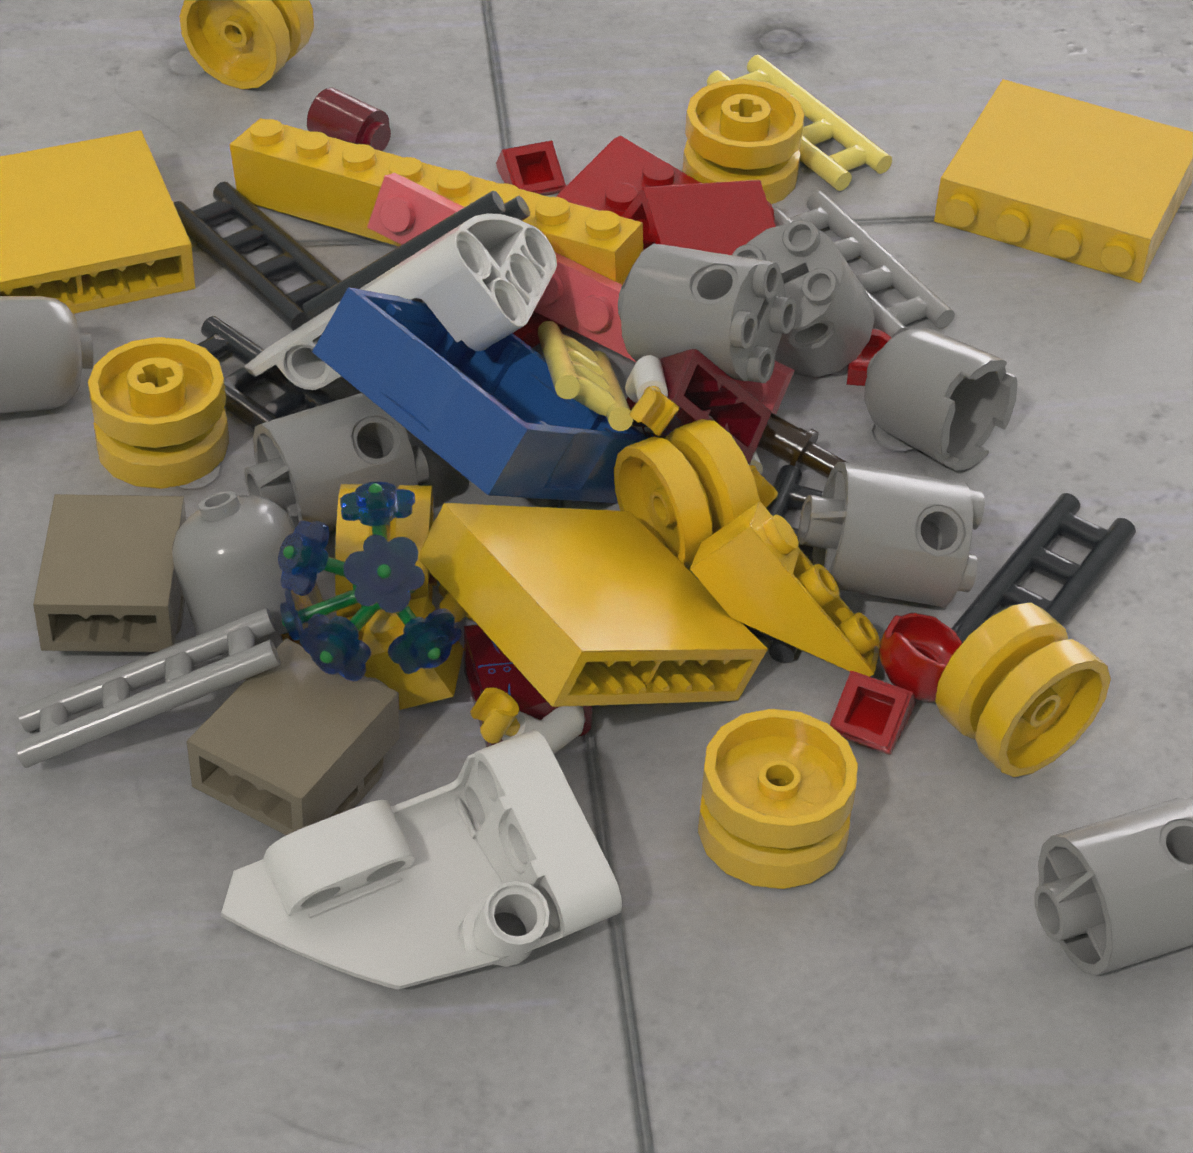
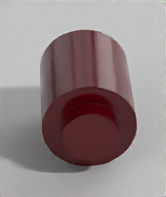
[307,87,391,151]

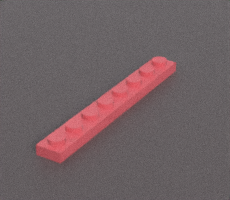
[367,173,795,414]

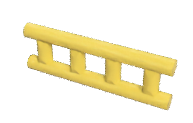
[707,55,892,191]
[537,321,633,431]

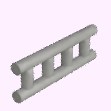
[773,191,955,338]
[15,607,281,768]

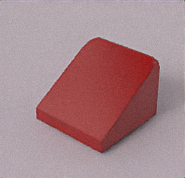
[496,140,566,196]
[830,670,916,755]

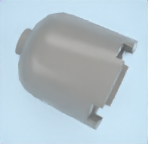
[0,296,93,414]
[864,328,1018,471]
[172,491,324,659]

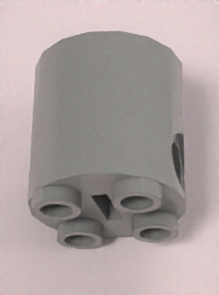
[732,219,875,377]
[618,244,796,383]
[244,393,429,542]
[798,462,985,607]
[1034,797,1193,976]

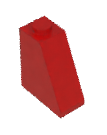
[622,180,776,255]

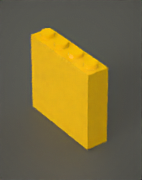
[934,79,1193,283]
[0,130,196,314]
[417,503,768,707]

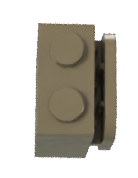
[33,494,186,652]
[186,638,400,835]

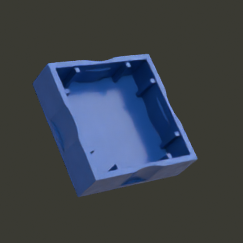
[312,287,648,503]

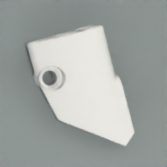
[244,213,557,390]
[220,729,622,990]

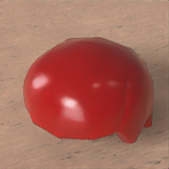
[879,612,962,703]

